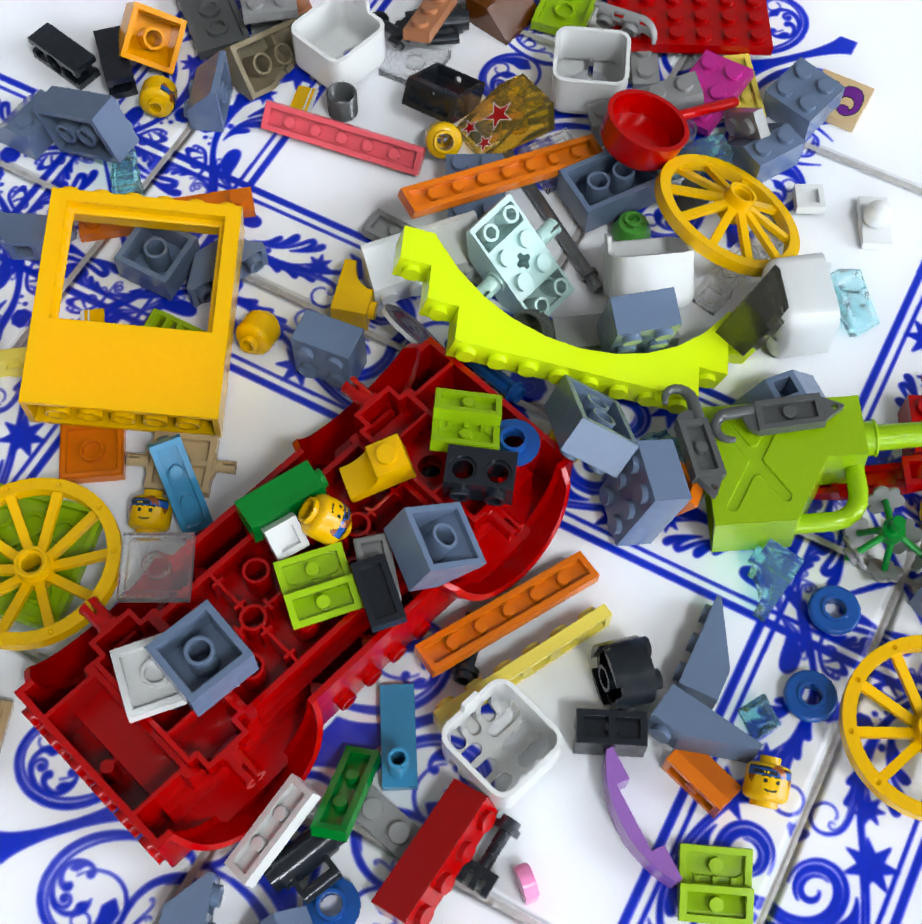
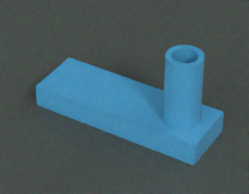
[147,433,213,536]
[380,683,418,791]

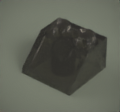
[715,265,789,356]

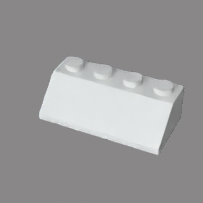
[360,210,480,307]

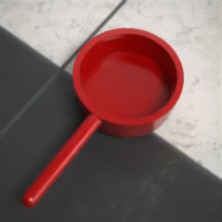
[600,89,739,172]

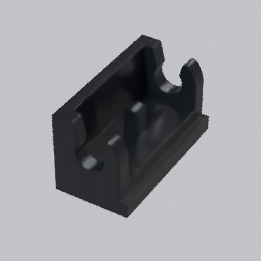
[573,708,648,757]

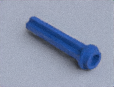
[444,339,526,404]

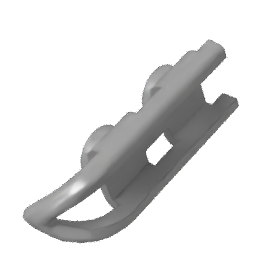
[594,0,658,45]

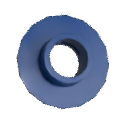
[499,419,541,467]
[808,585,861,635]
[783,670,838,723]
[303,877,361,924]

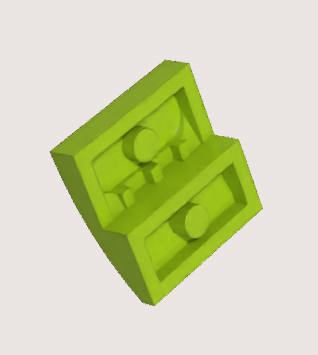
[430,387,502,452]
[273,541,363,630]
[677,842,755,924]

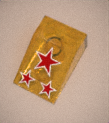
[457,74,555,154]

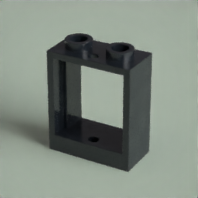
[401,62,486,124]

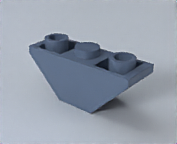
[0,211,77,261]
[187,239,269,308]
[731,369,826,405]
[159,872,224,924]

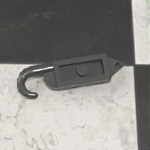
[661,384,727,499]
[710,392,844,443]

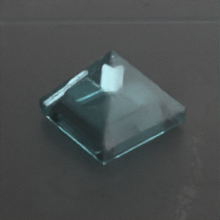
[737,694,781,740]

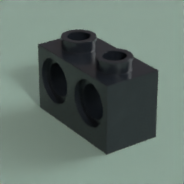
[443,444,518,506]

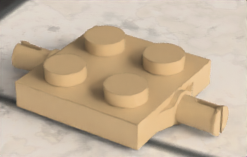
[126,431,237,498]

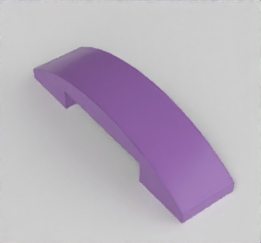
[602,746,682,889]

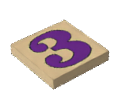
[823,69,875,133]

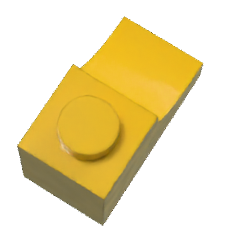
[330,259,378,331]
[339,434,417,503]

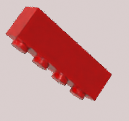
[371,778,498,924]

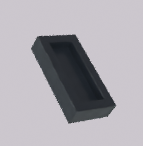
[350,553,407,633]

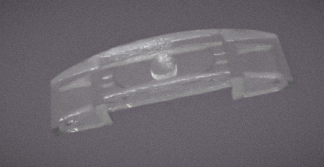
[692,225,783,316]

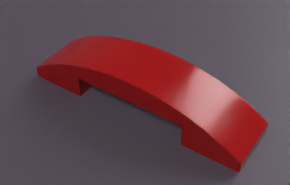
[814,454,922,500]

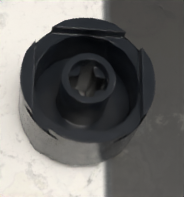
[591,635,663,710]

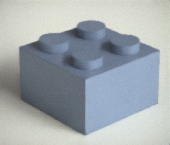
[763,57,845,141]
[113,227,201,301]
[290,309,367,389]
[145,600,259,717]

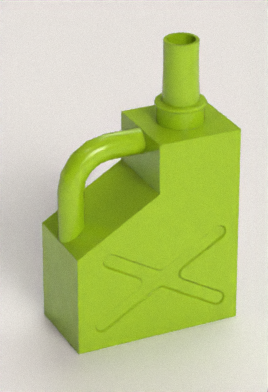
[702,395,922,553]

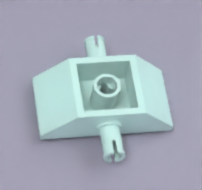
[466,193,575,316]

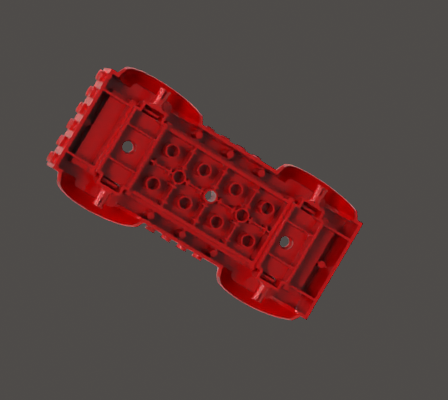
[14,336,573,868]

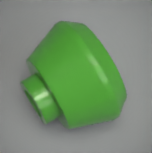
[611,211,651,241]

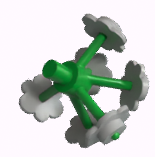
[842,486,922,583]

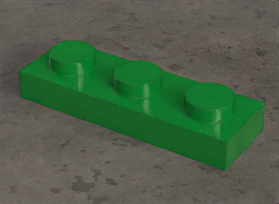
[310,745,381,842]

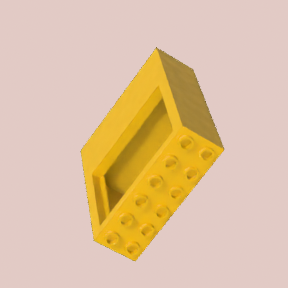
[18,186,245,439]

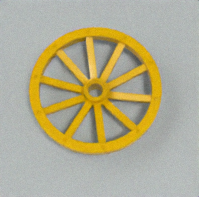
[654,154,800,277]
[0,477,124,651]
[839,635,922,821]

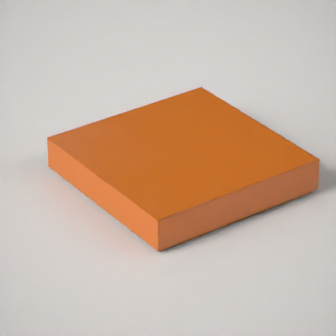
[59,425,126,484]

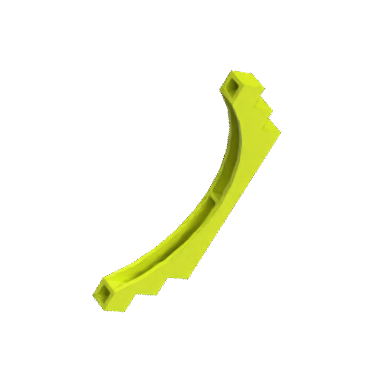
[392,226,756,414]

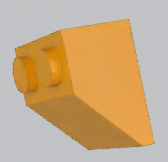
[119,1,187,75]

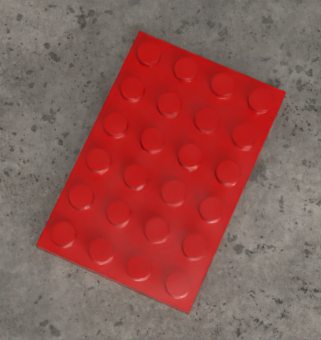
[606,0,773,56]

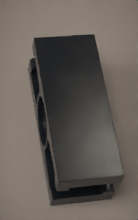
[27,22,101,90]
[93,25,138,99]

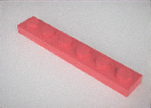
[261,100,427,176]

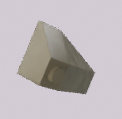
[213,11,308,101]

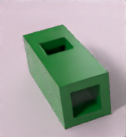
[234,460,329,543]

